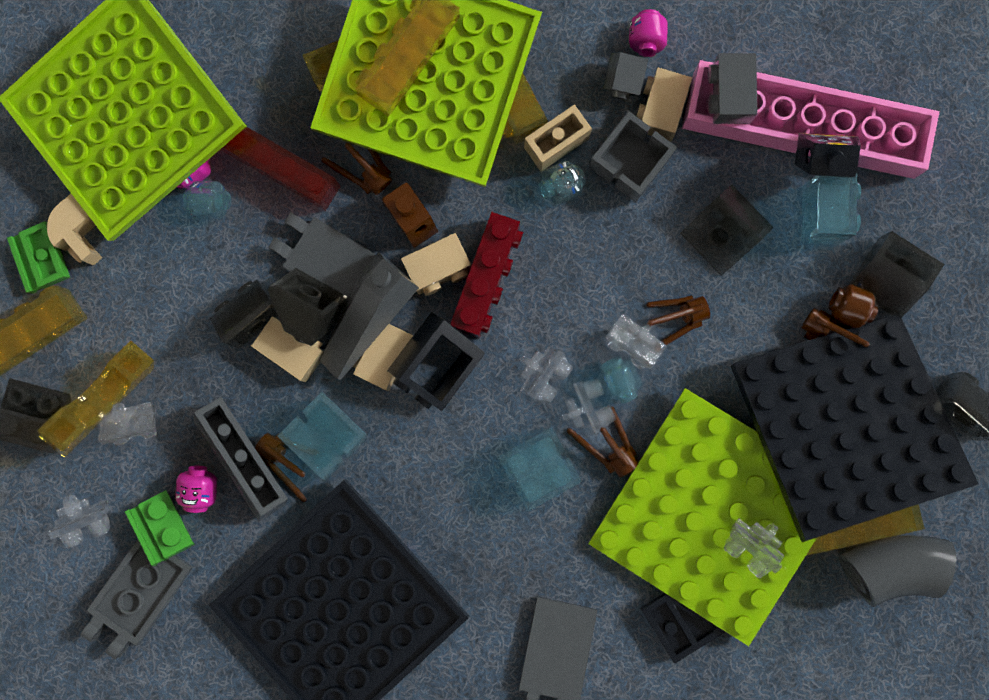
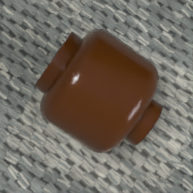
[828,284,878,328]

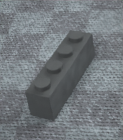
[194,397,288,522]

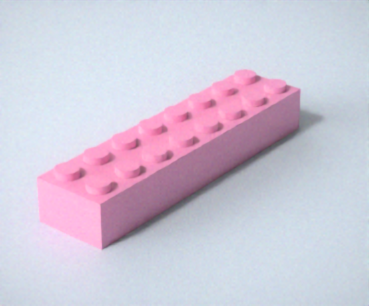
[681,60,940,179]

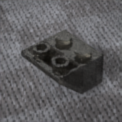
[849,231,945,318]
[0,378,74,453]

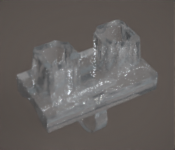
[605,314,667,370]
[519,346,573,403]
[561,379,616,435]
[98,402,157,446]
[47,494,111,549]
[724,518,784,578]

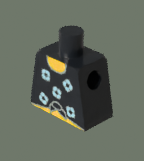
[794,133,861,177]

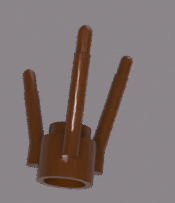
[321,142,393,195]
[646,295,710,351]
[801,308,870,347]
[567,407,639,478]
[255,433,320,502]

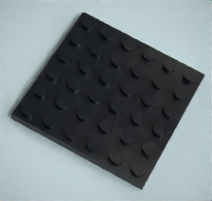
[731,314,979,543]
[209,479,469,700]

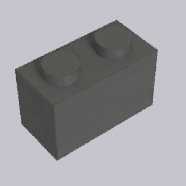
[708,53,757,124]

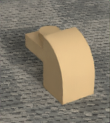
[47,194,102,265]

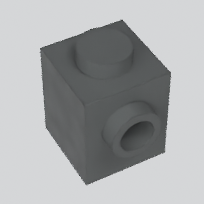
[603,52,648,100]

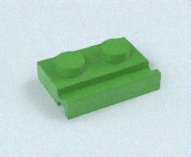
[7,221,70,294]
[125,490,195,567]

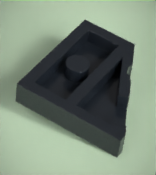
[640,593,725,664]

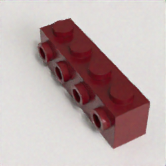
[450,212,524,339]

